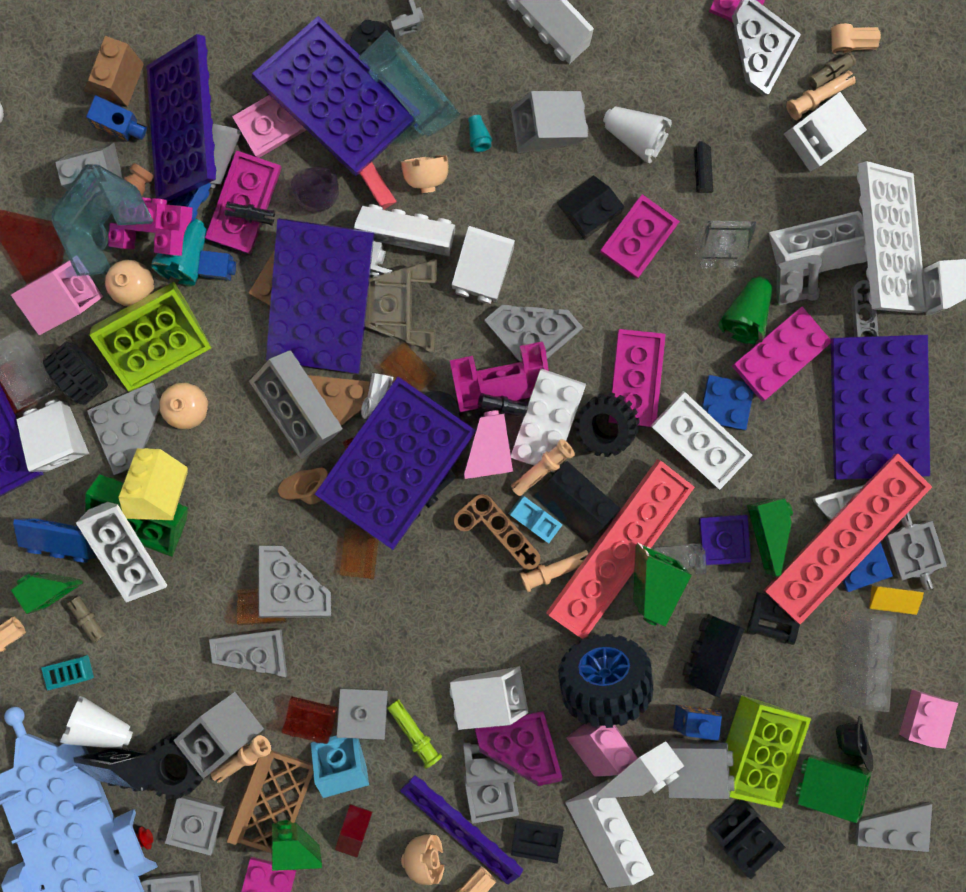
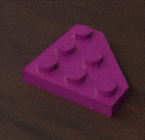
[474,711,562,786]

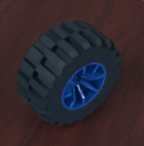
[558,634,654,728]

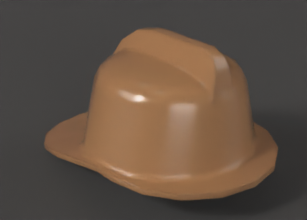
[278,467,328,505]

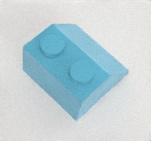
[311,735,369,798]

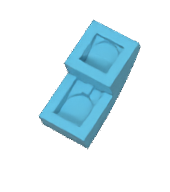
[508,495,563,543]

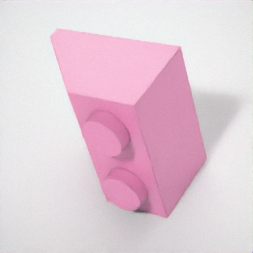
[899,689,958,749]

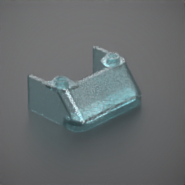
[358,30,462,136]
[52,164,153,276]

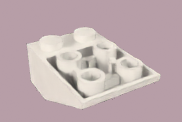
[784,92,867,172]

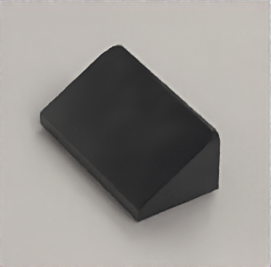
[694,141,713,193]
[708,799,761,847]

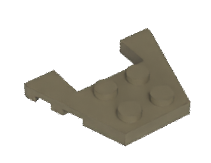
[365,260,437,352]

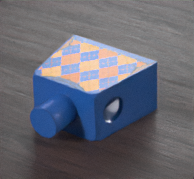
[86,95,147,141]
[673,704,722,740]

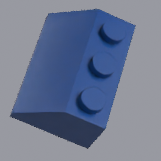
[13,518,96,562]

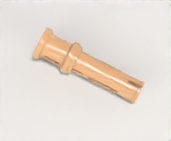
[786,70,856,120]
[511,439,575,496]
[520,550,589,593]
[211,735,271,783]

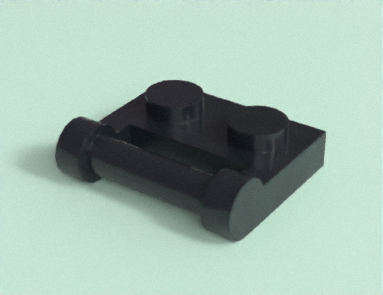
[747,592,800,645]
[723,816,786,880]

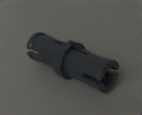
[225,201,275,226]
[478,393,528,417]

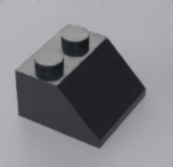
[557,175,625,240]

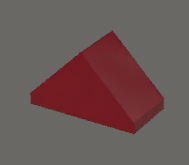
[335,804,373,857]

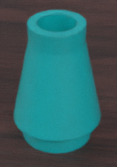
[468,115,492,152]

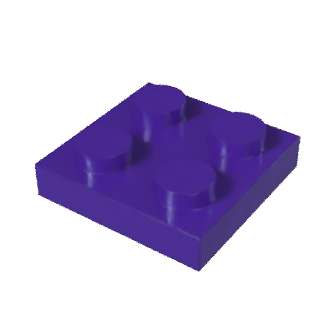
[699,515,751,565]

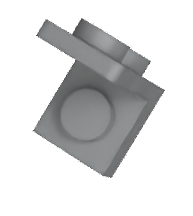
[391,0,424,38]

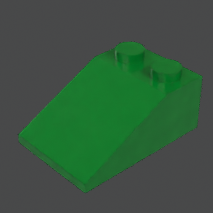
[747,498,793,577]

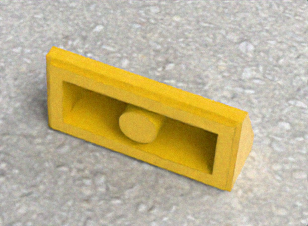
[869,585,924,615]

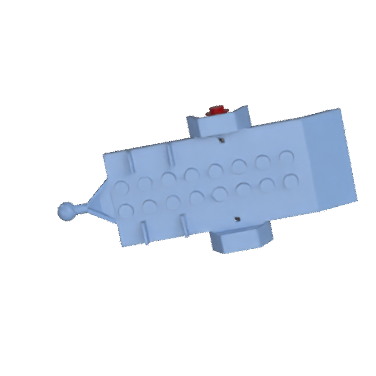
[0,707,158,892]

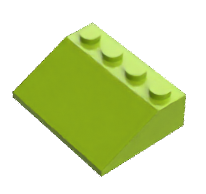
[89,282,212,392]
[726,695,811,809]

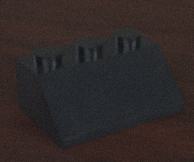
[534,461,620,543]
[682,614,744,698]
[73,748,157,792]

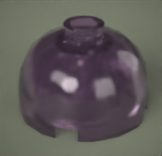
[291,167,339,212]

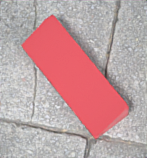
[359,162,397,210]

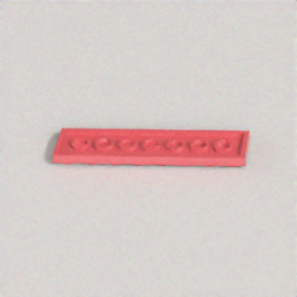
[763,454,932,624]
[546,459,695,639]

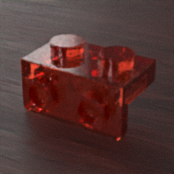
[282,696,337,744]

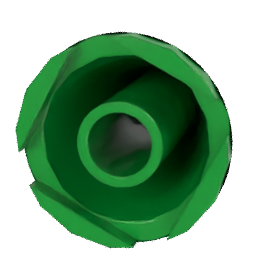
[718,276,773,344]

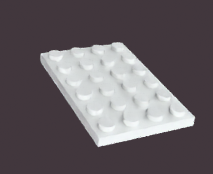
[857,161,927,313]

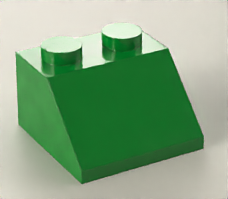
[11,572,83,614]
[271,820,322,871]

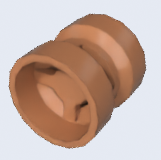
[121,163,154,196]

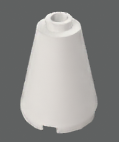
[603,106,672,163]
[60,696,133,749]

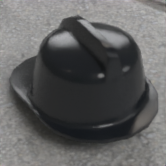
[836,716,873,772]

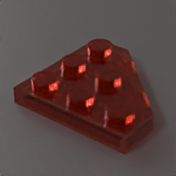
[0,210,71,284]

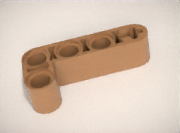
[454,494,540,570]

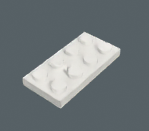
[511,369,586,473]
[651,391,752,490]

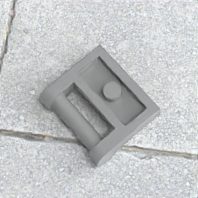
[776,255,822,306]
[463,742,515,787]

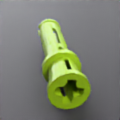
[387,699,442,769]

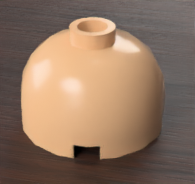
[401,155,449,193]
[105,260,154,307]
[159,383,208,429]
[401,834,444,885]

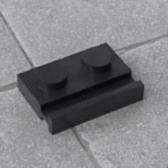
[511,818,564,864]

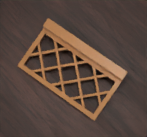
[227,750,314,853]

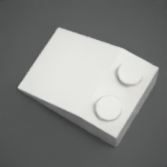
[596,741,684,799]

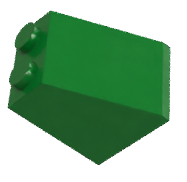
[633,543,692,627]
[796,755,872,823]

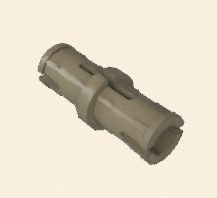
[808,52,856,89]
[66,596,106,644]

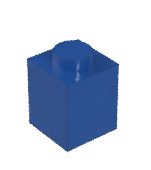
[198,250,236,281]

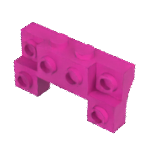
[108,197,193,256]
[449,341,549,412]

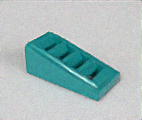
[41,655,94,691]

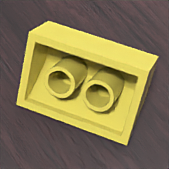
[119,448,188,520]

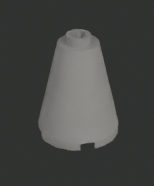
[210,124,241,188]

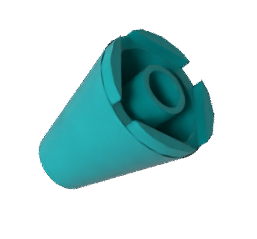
[151,218,207,287]

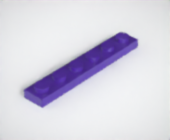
[400,775,524,885]

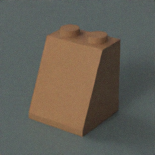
[84,36,144,107]

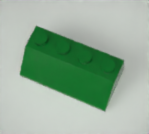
[85,474,188,557]

